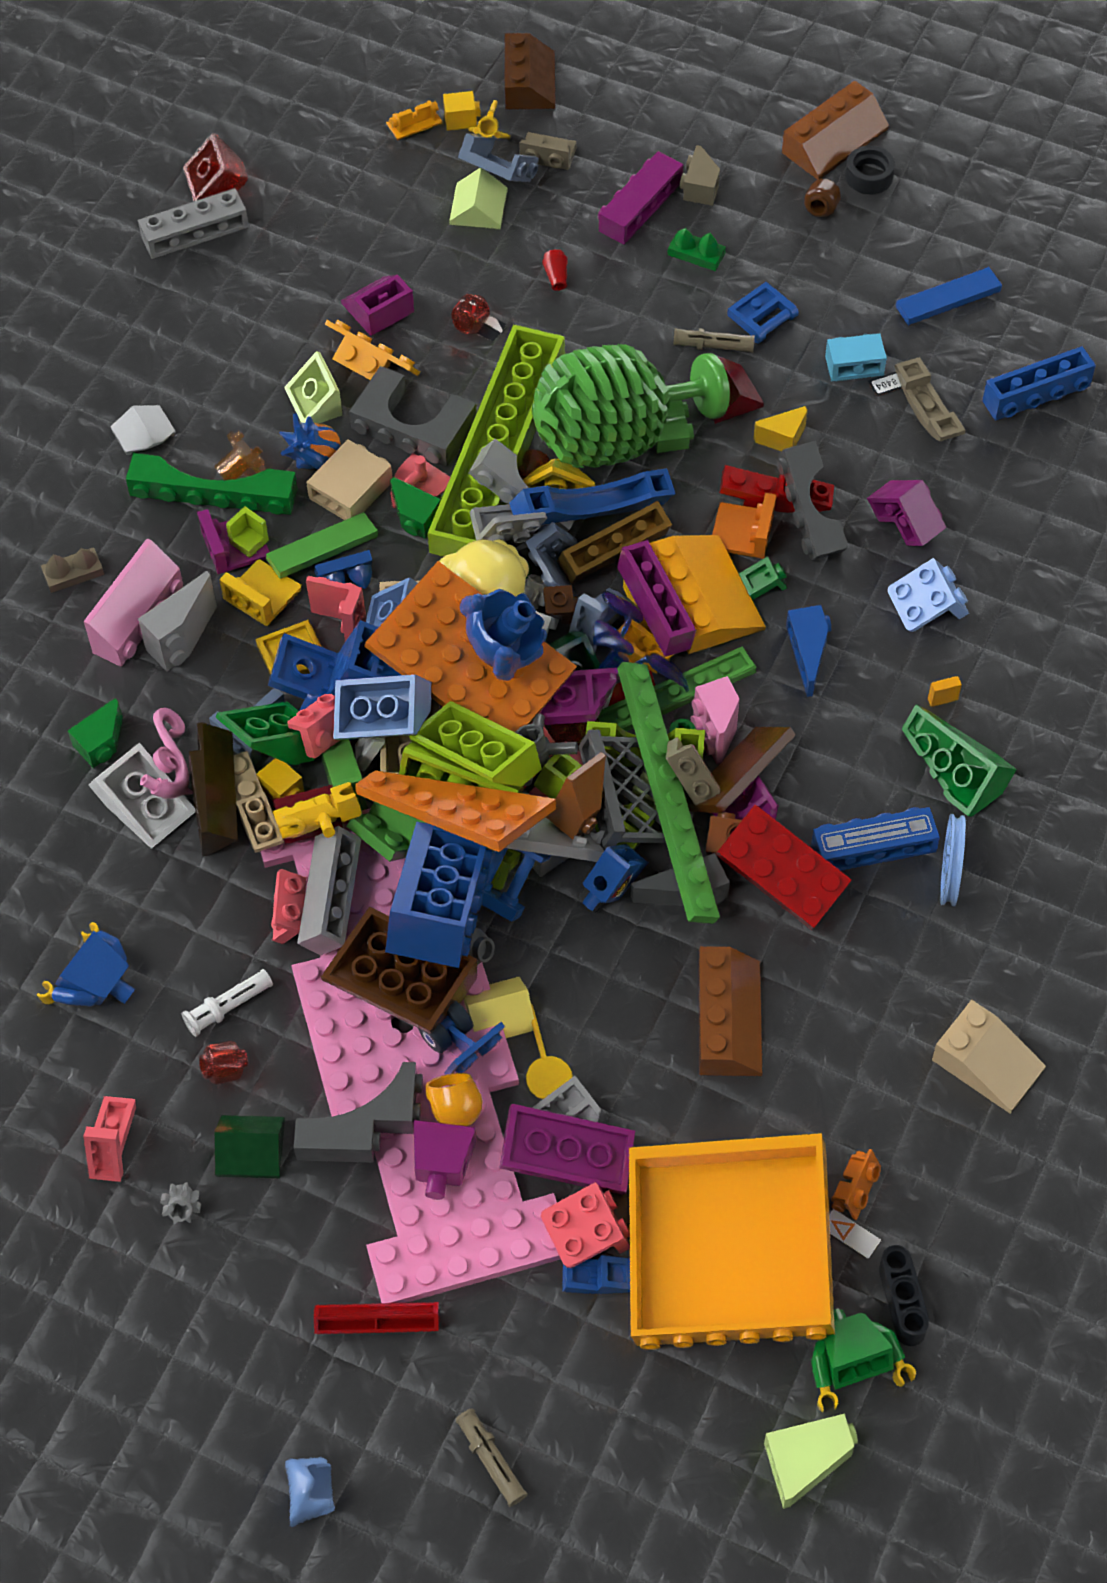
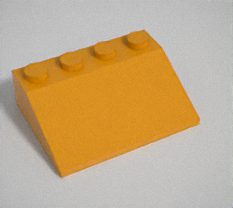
[650,535,766,654]

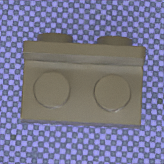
[519,132,577,170]
[666,737,721,805]

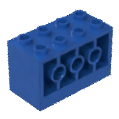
[385,821,493,968]

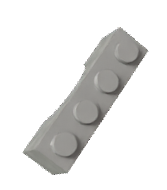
[468,439,574,532]

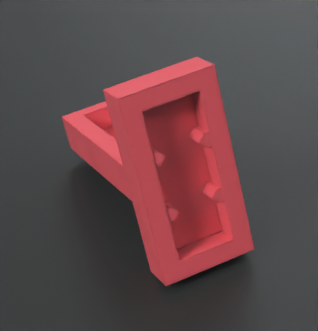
[83,1096,136,1182]

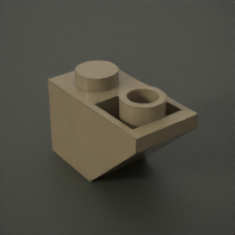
[680,145,720,206]

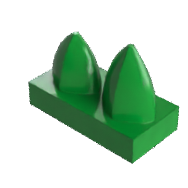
[668,228,726,271]

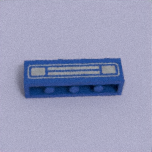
[811,807,940,871]

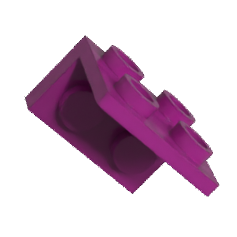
[197,509,269,574]

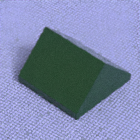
[214,1115,285,1178]

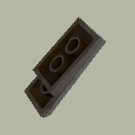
[189,722,238,857]

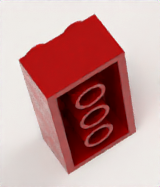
[716,804,852,930]

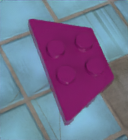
[539,668,619,725]

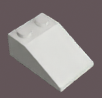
[89,742,195,849]

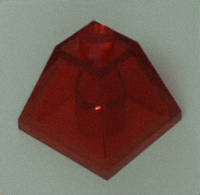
[183,133,249,201]

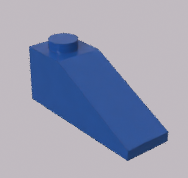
[786,605,831,697]

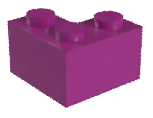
[867,480,946,546]

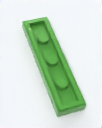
[266,512,378,579]

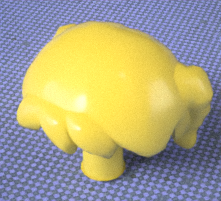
[439,539,529,596]

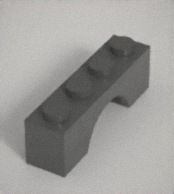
[777,440,848,561]

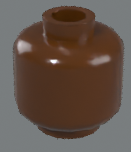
[804,179,841,218]

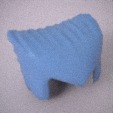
[285,1457,335,1527]

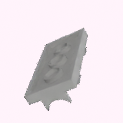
[505,816,605,862]

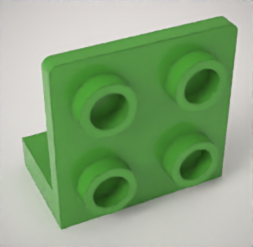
[346,802,426,862]

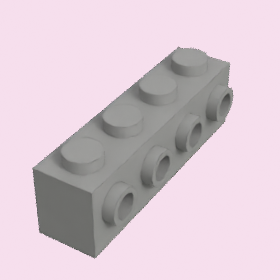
[138,188,249,259]
[297,826,361,955]

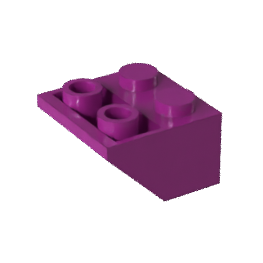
[341,274,414,336]

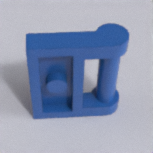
[727,282,799,344]

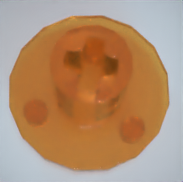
[215,431,266,480]

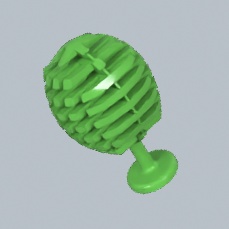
[532,344,730,468]

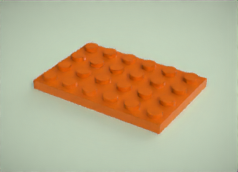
[365,561,577,732]

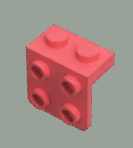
[541,1182,630,1268]

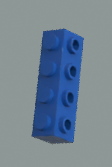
[982,346,1096,421]

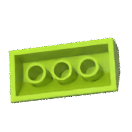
[409,701,542,787]
[399,741,524,793]

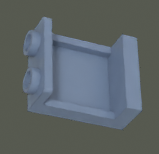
[458,133,539,182]

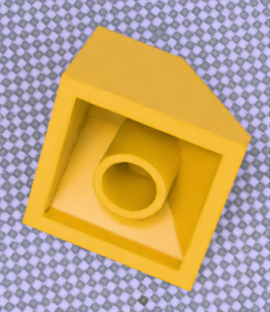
[523,459,595,489]

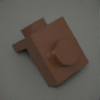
[543,585,578,624]

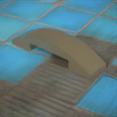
[895,357,965,441]

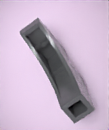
[294,1062,423,1163]

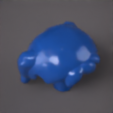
[460,589,547,681]

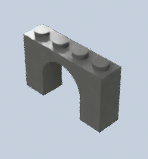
[349,366,477,467]

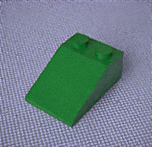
[216,701,315,765]

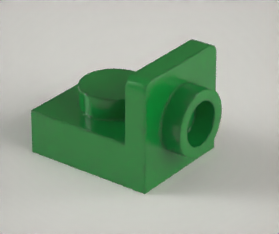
[739,556,788,600]

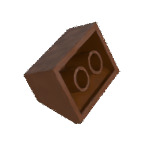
[505,33,556,110]

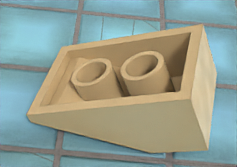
[932,1000,1046,1114]

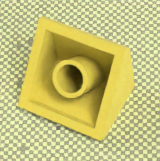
[464,977,534,1038]

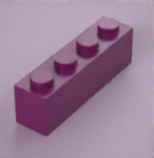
[598,151,683,245]
[617,540,696,657]

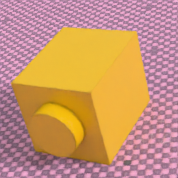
[443,91,481,131]
[256,758,304,802]

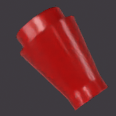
[542,249,568,291]

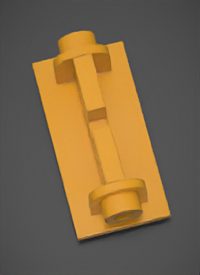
[386,100,443,140]

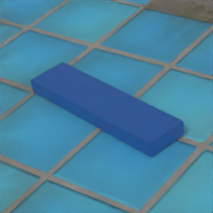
[896,267,1002,325]

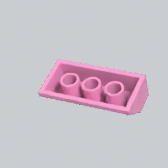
[84,538,183,667]

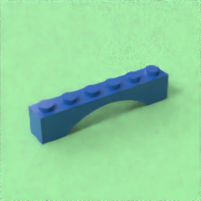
[509,468,676,525]

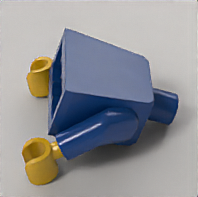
[37,922,135,1006]

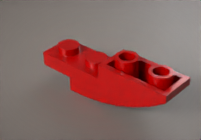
[719,465,834,513]

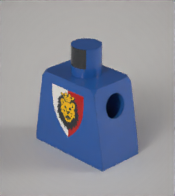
[582,844,649,912]

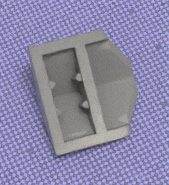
[110,405,176,455]
[532,1076,601,1122]

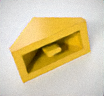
[753,406,807,452]

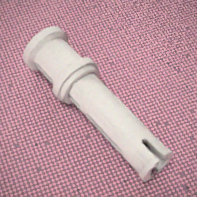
[181,969,273,1037]

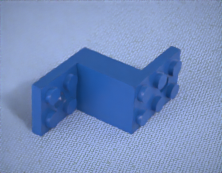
[268,620,401,699]

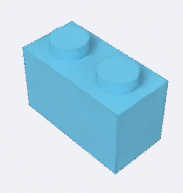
[825,333,887,382]

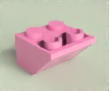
[691,676,740,765]

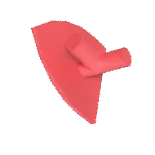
[390,453,450,508]

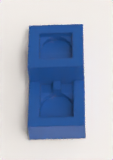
[562,1255,630,1294]

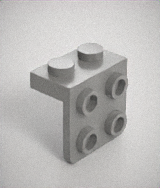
[469,504,547,543]

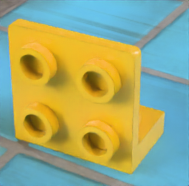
[219,559,301,626]

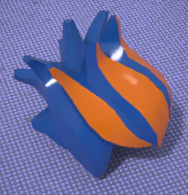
[279,413,341,469]

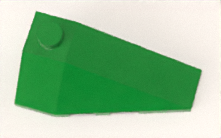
[902,704,1017,817]

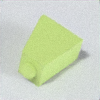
[764,1414,858,1509]

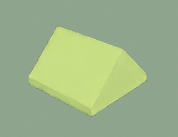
[449,168,507,229]
[284,351,343,423]

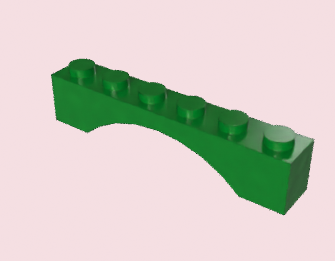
[126,453,298,515]

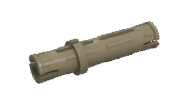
[673,328,755,353]
[455,1408,527,1507]

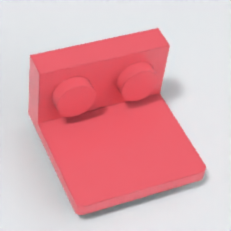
[306,576,366,642]

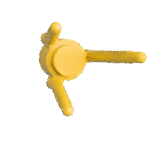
[468,100,511,140]

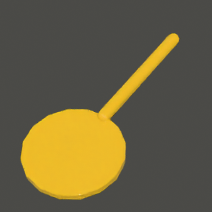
[526,1004,573,1099]

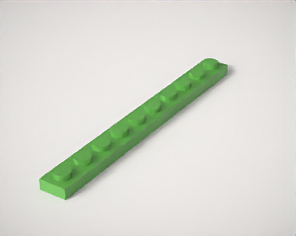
[617,662,720,924]

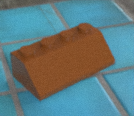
[782,80,889,180]
[698,946,762,1076]

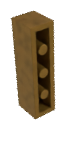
[557,501,672,585]

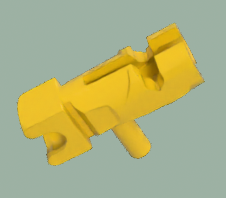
[273,782,362,839]

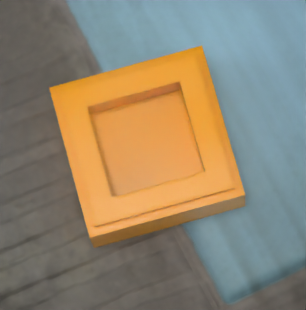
[928,676,962,707]

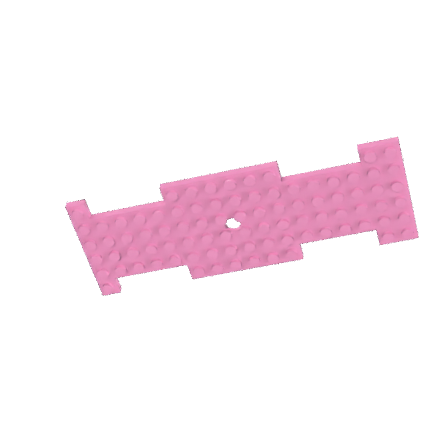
[260,808,561,1304]

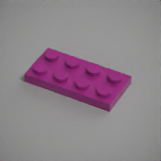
[499,1104,635,1195]

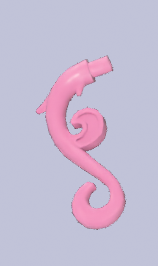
[140,707,193,799]

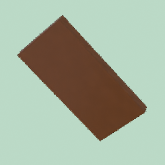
[686,727,796,813]

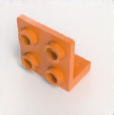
[712,493,776,559]

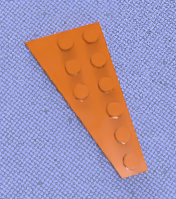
[356,770,556,852]

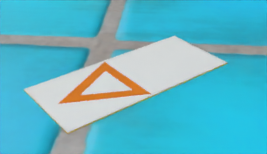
[829,1209,881,1258]

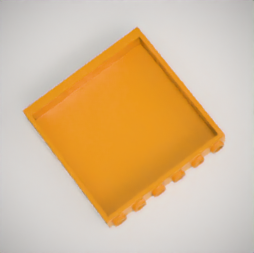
[629,1133,835,1350]

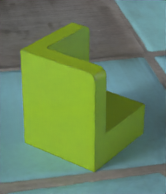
[226,506,269,558]

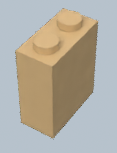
[306,439,392,520]

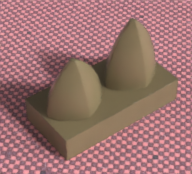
[41,547,104,593]

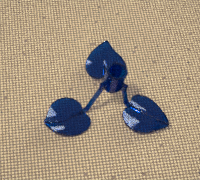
[593,590,689,693]

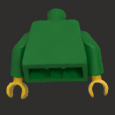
[811,1308,916,1412]

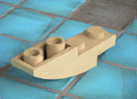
[234,751,284,853]

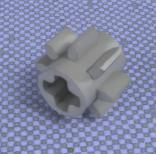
[160,1182,201,1224]

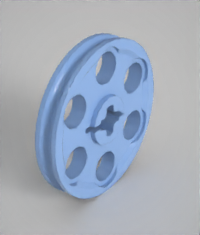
[940,814,966,906]

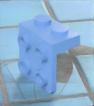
[888,558,969,632]

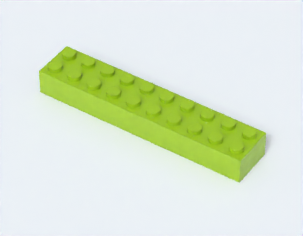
[428,324,565,557]

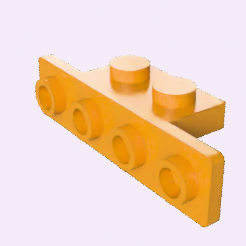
[325,320,420,380]

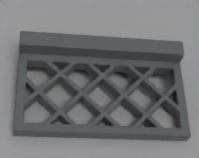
[579,730,666,848]

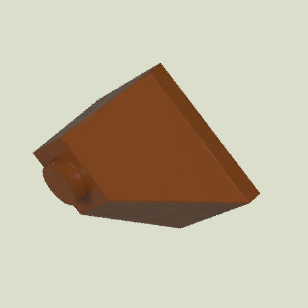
[546,752,606,839]

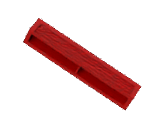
[313,1302,439,1334]

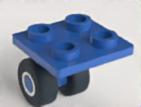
[418,1000,505,1075]

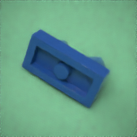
[314,550,373,589]

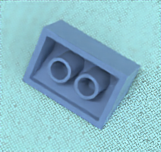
[333,675,432,740]

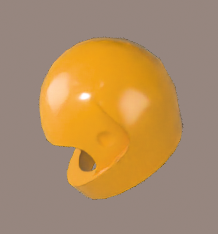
[426,1073,482,1126]

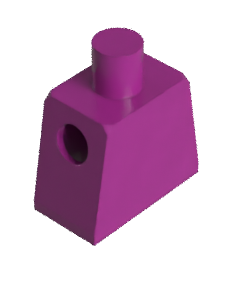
[414,1120,476,1200]

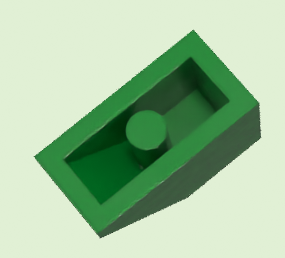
[390,477,441,539]
[68,698,123,768]

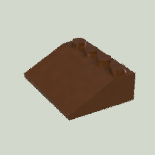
[321,907,477,1034]

